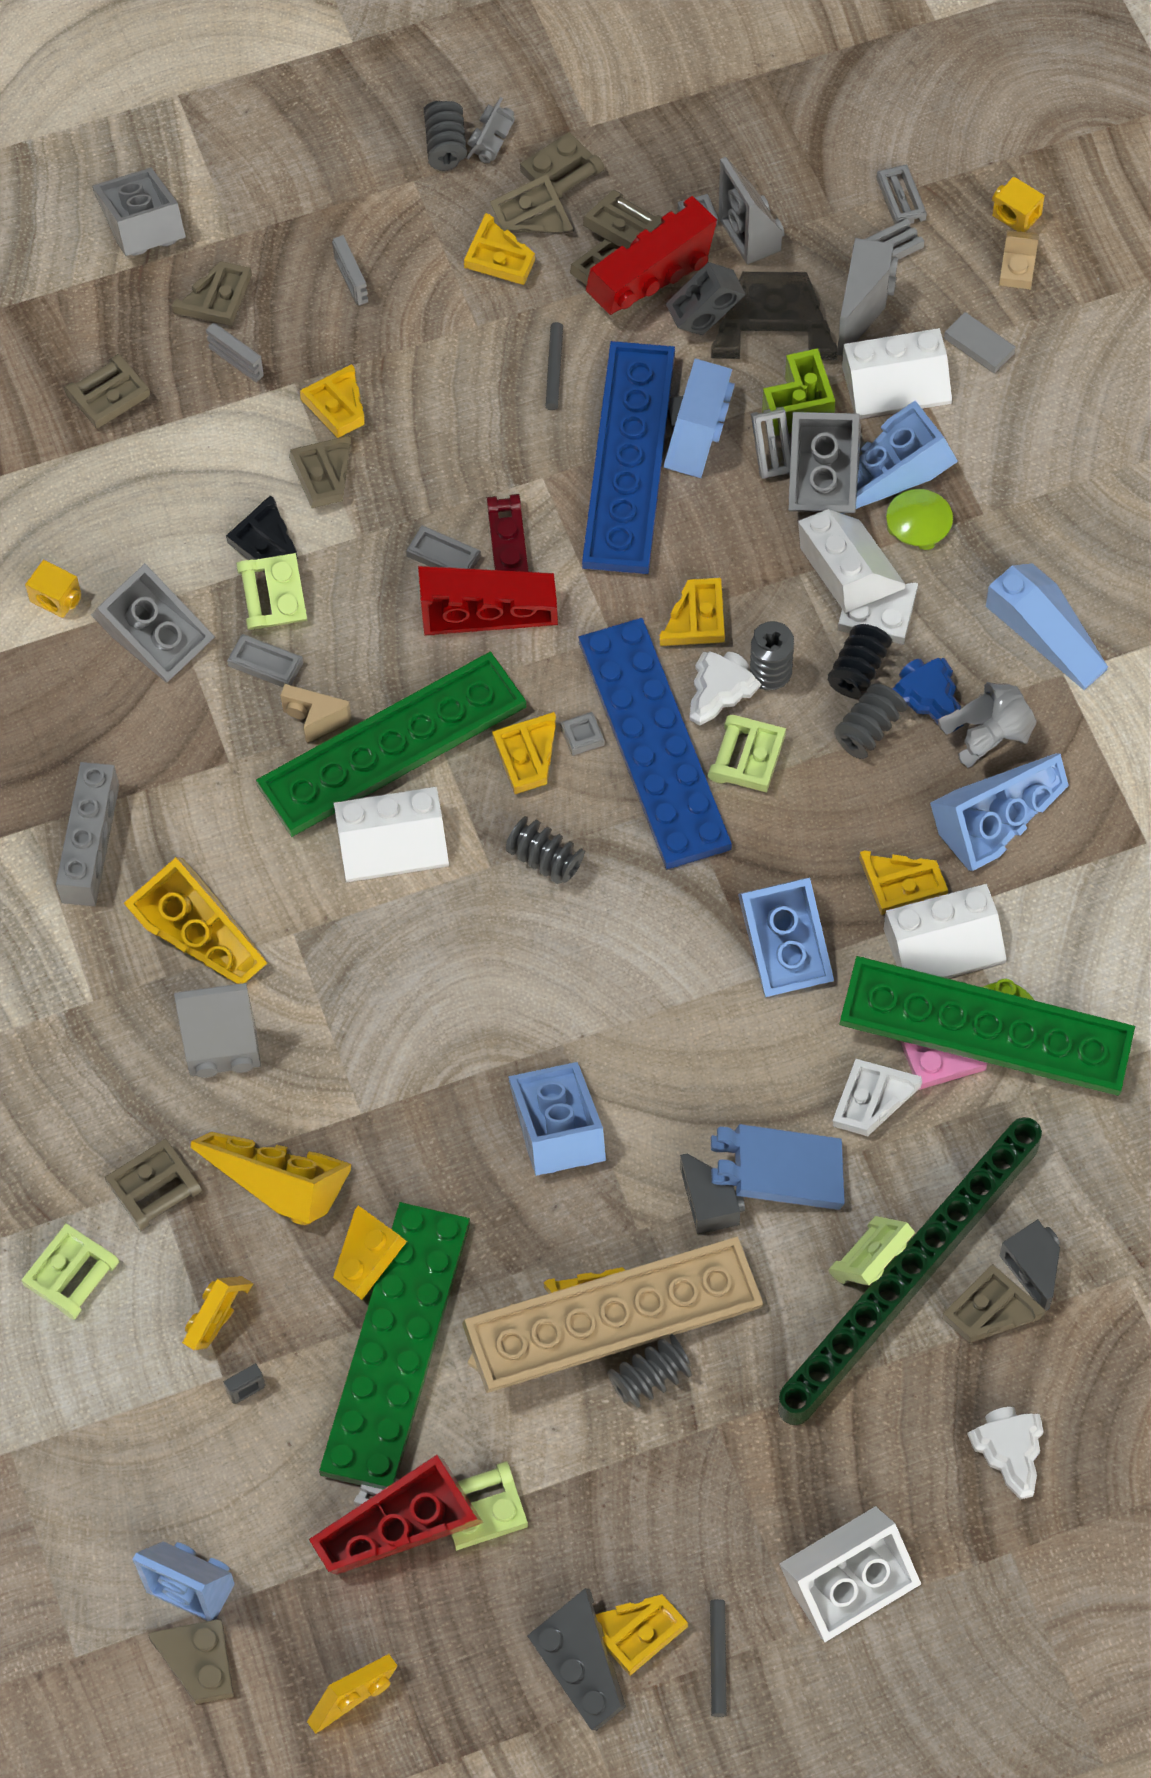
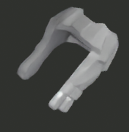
[938,682,1037,768]

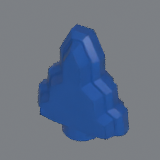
[892,658,964,732]

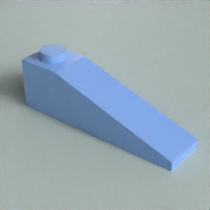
[841,400,958,514]
[986,563,1108,690]
[930,753,1069,871]

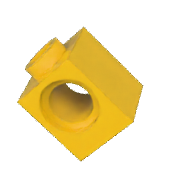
[992,176,1045,232]
[25,559,81,618]

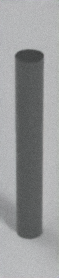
[545,322,563,410]
[710,1599,727,1717]

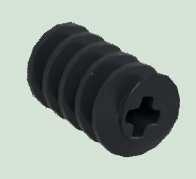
[827,624,892,699]

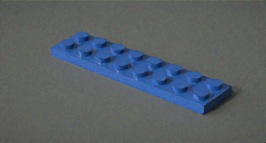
[582,341,675,574]
[578,618,732,870]

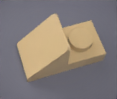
[999,230,1039,290]
[280,684,352,742]

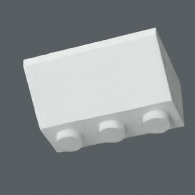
[842,328,952,419]
[798,509,905,613]
[334,787,449,883]
[884,884,1007,979]
[779,1506,921,1642]

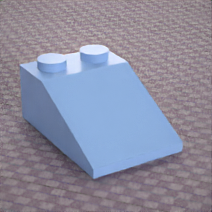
[738,878,834,997]
[508,1062,606,1176]
[132,1541,235,1621]

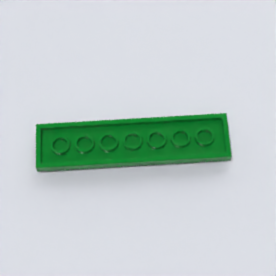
[256,651,527,837]
[839,956,1136,1096]
[319,1202,470,1490]

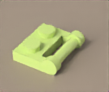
[236,553,307,630]
[707,715,786,793]
[828,1216,915,1286]
[21,1223,120,1320]
[451,1461,528,1551]

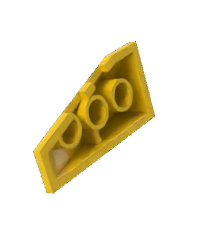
[124,857,268,984]
[190,1132,351,1225]

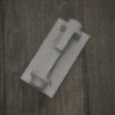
[466,97,515,163]

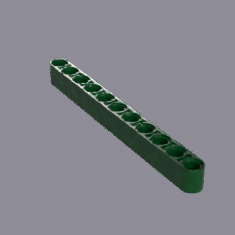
[778,1117,1042,1425]

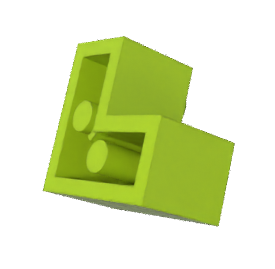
[762,348,835,436]

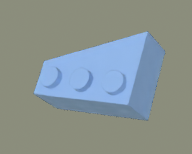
[663,358,735,478]

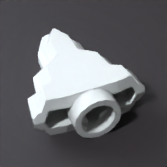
[690,651,761,726]
[967,1407,1044,1500]

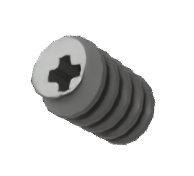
[424,101,467,171]
[750,621,794,691]
[834,684,907,759]
[506,816,585,884]
[607,1333,692,1408]

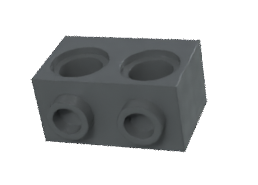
[665,262,746,335]

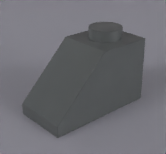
[680,1153,745,1234]
[999,1219,1060,1312]

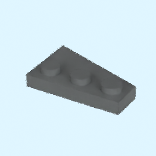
[527,1588,626,1731]

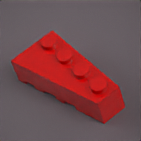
[585,196,717,315]
[418,566,558,636]
[309,1455,483,1575]

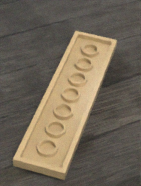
[462,1236,764,1393]

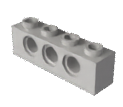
[56,762,120,907]

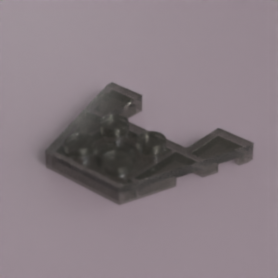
[711,271,838,360]

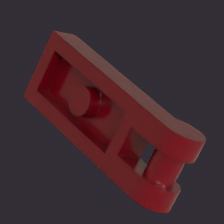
[487,494,529,572]

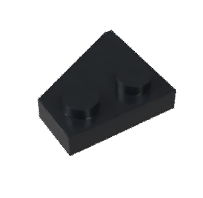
[226,495,298,572]

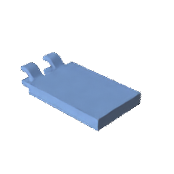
[711,1124,845,1210]

